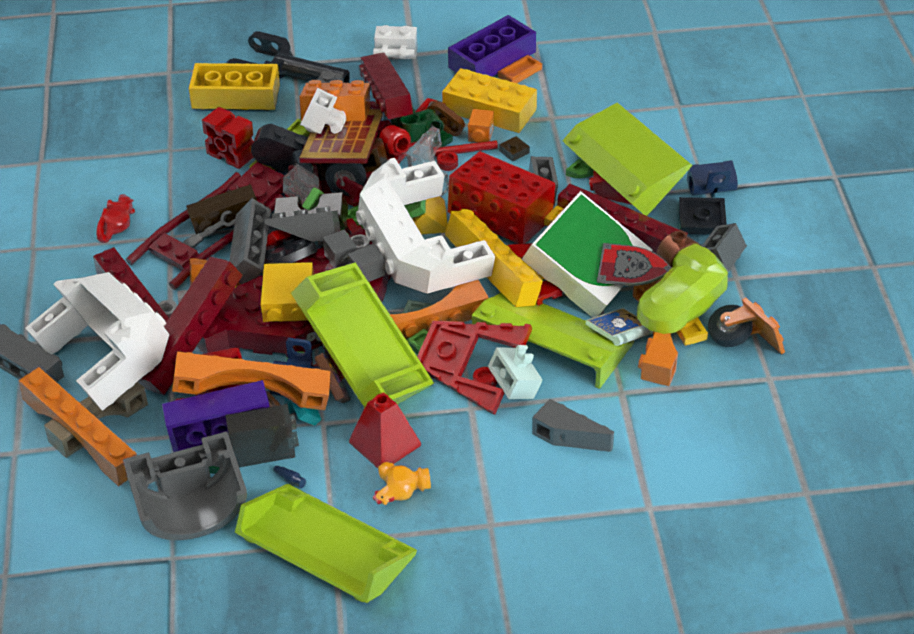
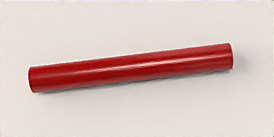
[432,140,498,157]

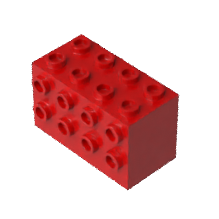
[447,151,556,244]

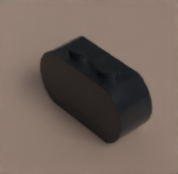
[251,124,308,174]

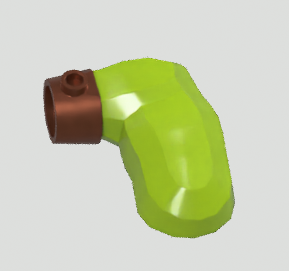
[637,231,728,334]

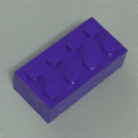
[448,15,536,77]
[162,380,276,452]

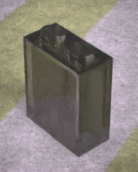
[226,404,299,467]

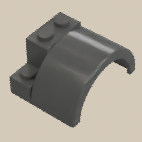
[123,432,247,540]

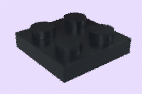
[679,197,727,234]
[264,236,318,264]

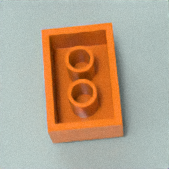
[299,80,371,121]

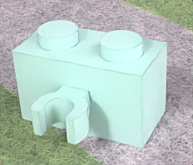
[488,345,543,399]

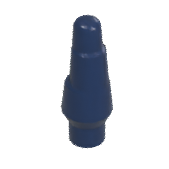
[273,465,306,488]

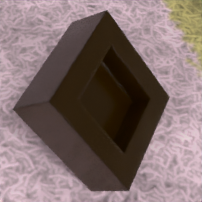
[499,136,530,161]

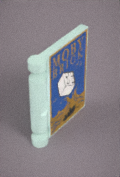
[585,308,653,346]

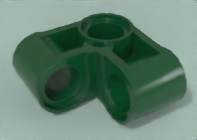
[391,106,444,143]

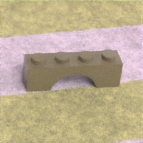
[44,382,148,458]

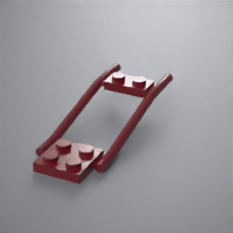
[126,162,291,290]

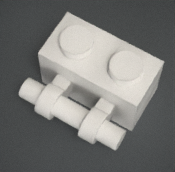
[373,25,418,59]
[300,88,347,134]

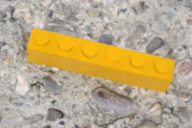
[445,209,543,307]

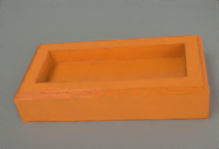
[498,55,542,83]

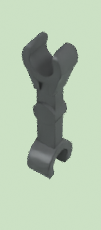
[183,211,236,248]

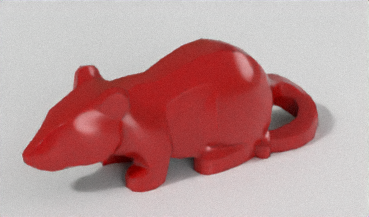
[96,194,135,243]

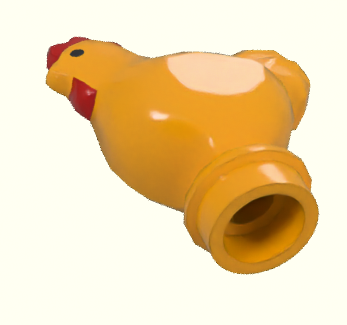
[373,462,431,505]

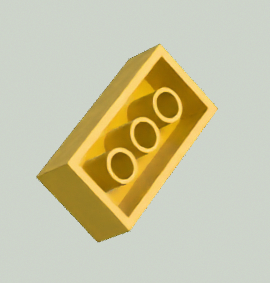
[189,63,280,110]
[442,68,537,133]

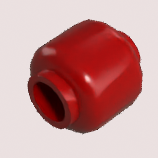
[379,125,411,156]

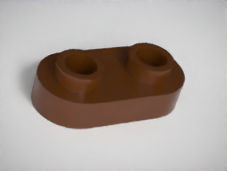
[426,101,465,136]

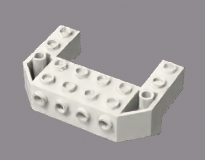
[356,158,495,294]
[25,272,169,411]

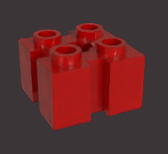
[202,107,254,169]

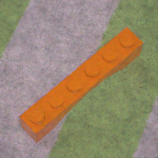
[390,280,489,339]
[638,331,678,386]
[172,352,330,410]
[19,367,137,486]

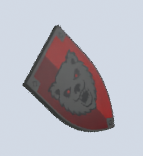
[597,243,671,286]

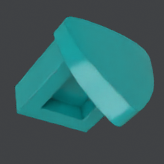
[283,398,322,426]

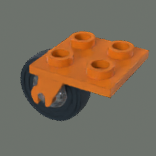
[708,297,785,355]

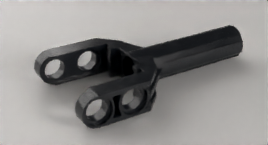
[226,31,350,83]

